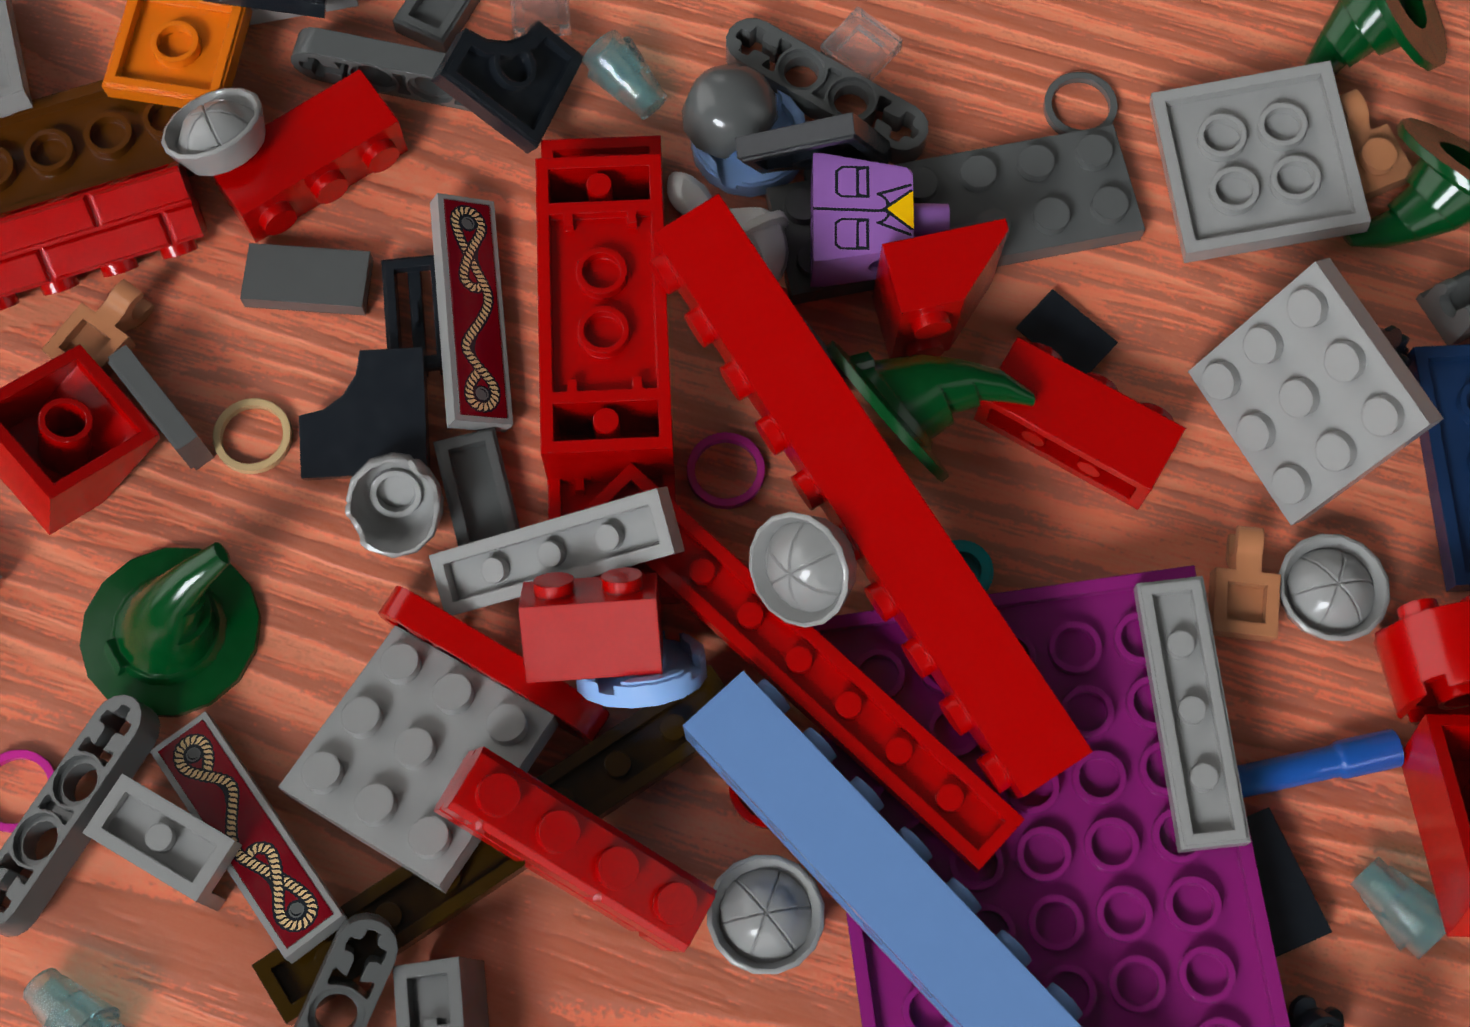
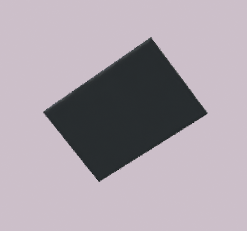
[1016,289,1118,374]

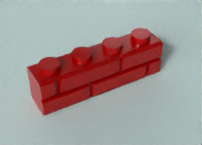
[0,161,207,310]
[434,746,717,953]

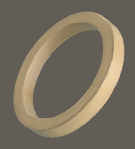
[213,398,293,474]

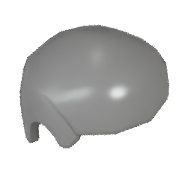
[345,452,444,558]

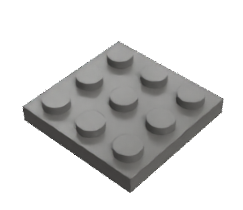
[1149,60,1371,263]
[1188,257,1444,525]
[278,625,559,893]

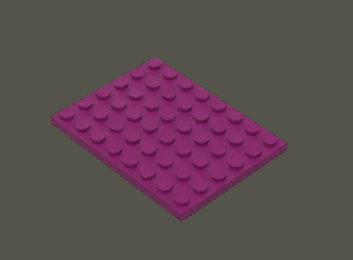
[812,565,1290,1027]

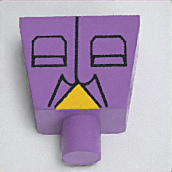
[810,153,950,287]

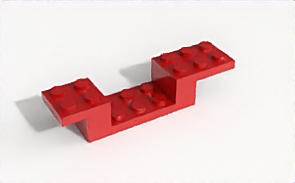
[535,135,680,604]

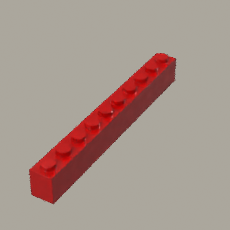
[649,193,1093,799]

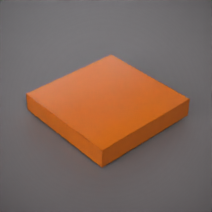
[102,0,253,108]

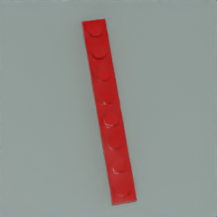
[585,463,1025,873]

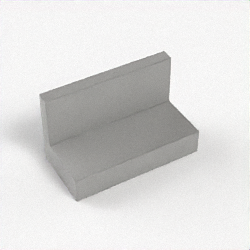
[82,773,242,911]

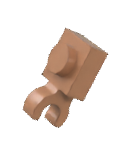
[1340,89,1413,201]
[41,279,155,377]
[1208,525,1281,642]

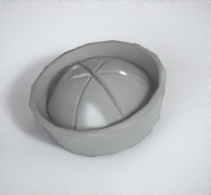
[161,88,266,176]
[749,512,857,628]
[1278,534,1391,641]
[707,855,825,974]

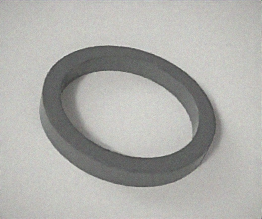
[1043,72,1118,134]

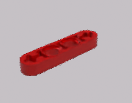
[378,586,610,743]

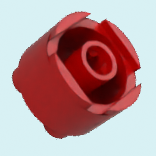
[1374,595,1470,724]

